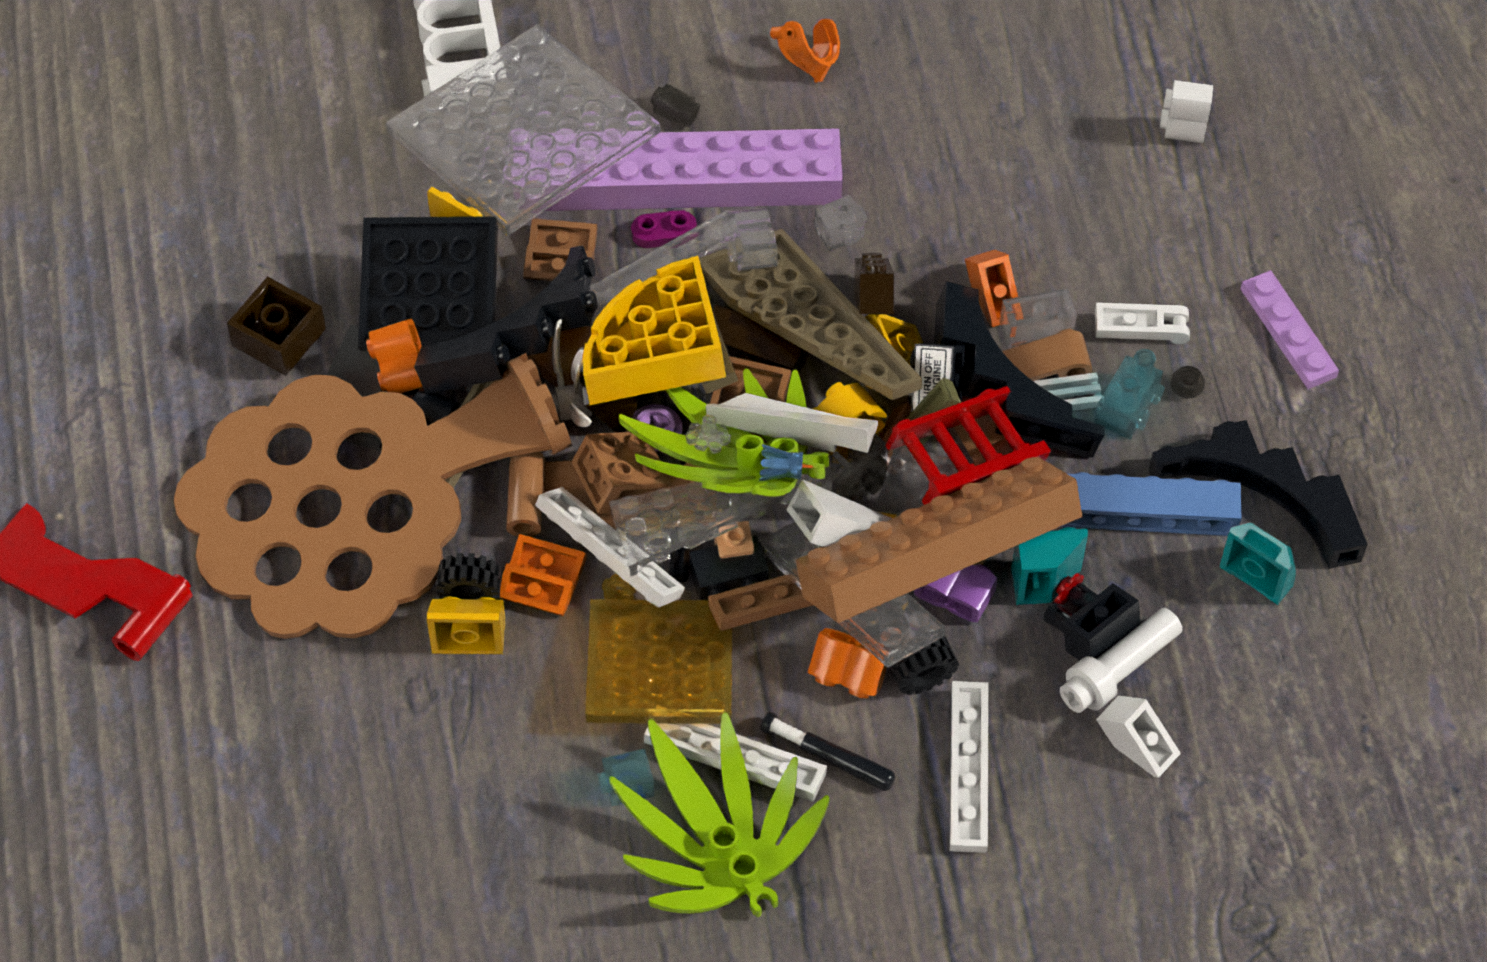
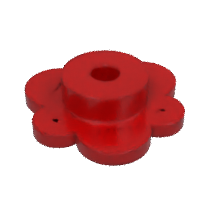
[1054,573,1084,605]

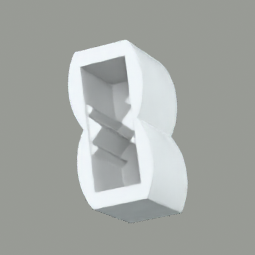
[1160,80,1213,143]

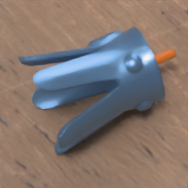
[759,444,813,481]

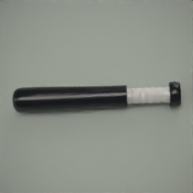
[760,712,895,791]

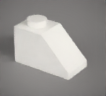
[1096,695,1181,778]

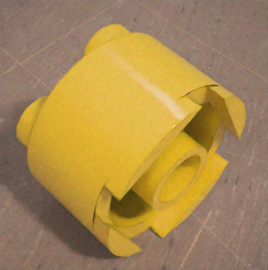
[812,382,887,461]

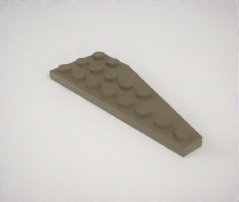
[699,229,922,400]

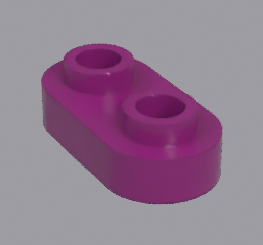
[631,210,697,248]

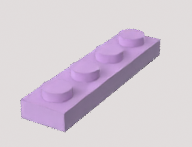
[1241,270,1339,389]

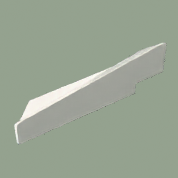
[706,393,878,453]

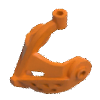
[770,18,840,82]

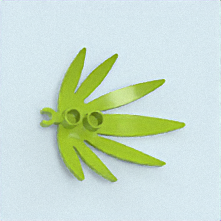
[619,368,829,497]
[609,712,829,918]

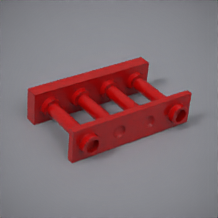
[885,386,1051,505]

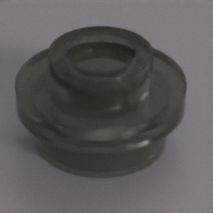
[1170,366,1205,399]

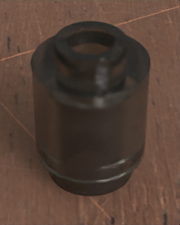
[651,84,700,127]

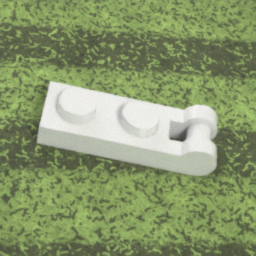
[1095,303,1190,344]

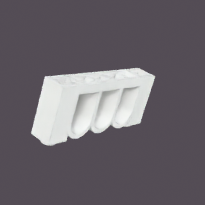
[413,0,509,111]

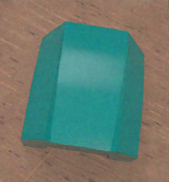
[1219,522,1296,605]

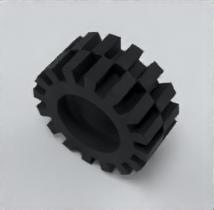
[436,553,502,600]
[888,634,959,695]

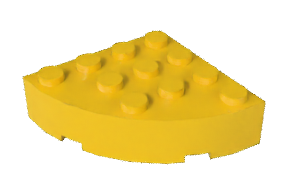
[583,256,726,405]

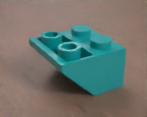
[1011,527,1088,605]

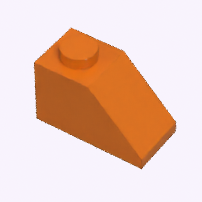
[965,249,1023,327]

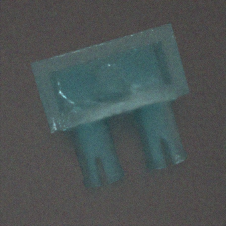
[1094,349,1165,440]

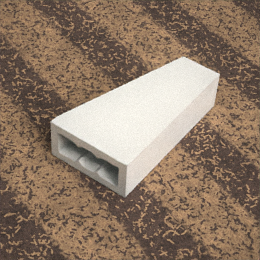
[787,480,892,547]

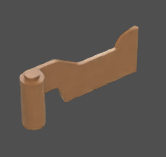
[506,452,717,537]

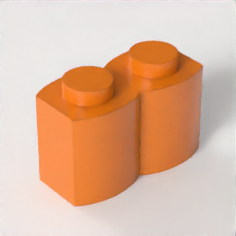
[366,318,423,394]
[807,628,892,698]

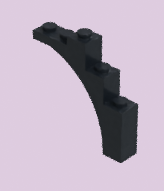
[414,245,598,394]
[1148,420,1368,569]

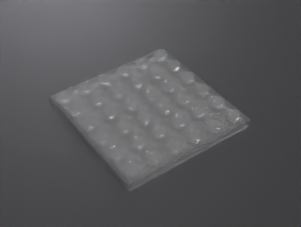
[386,24,661,236]

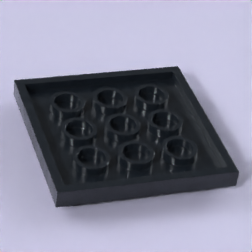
[358,216,498,351]

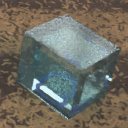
[597,748,654,806]

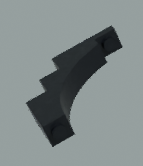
[934,281,1105,458]

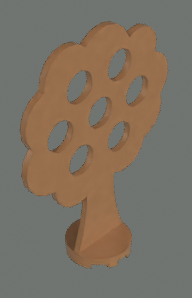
[174,353,572,639]

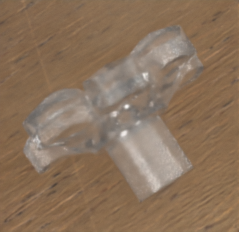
[686,415,731,454]

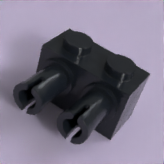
[1043,583,1140,661]

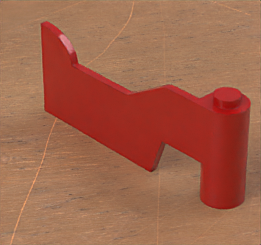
[0,503,193,661]

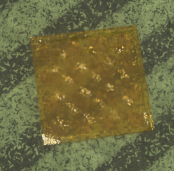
[585,599,732,724]

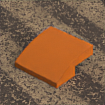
[500,534,587,616]

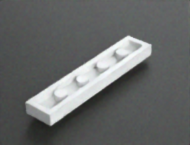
[535,487,685,608]
[950,681,988,853]
[644,707,827,802]

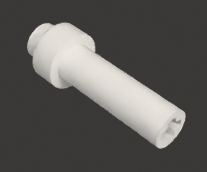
[1060,608,1182,713]

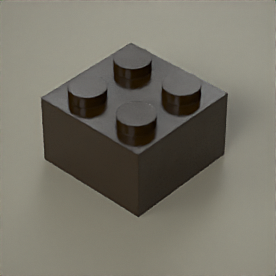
[227,276,326,376]

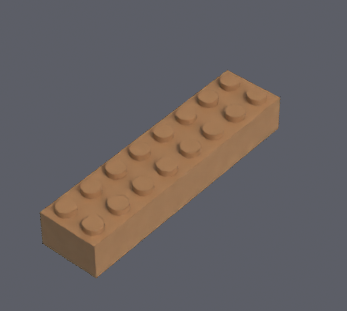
[796,457,1082,623]

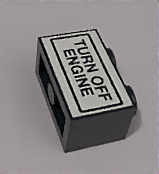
[908,343,965,412]

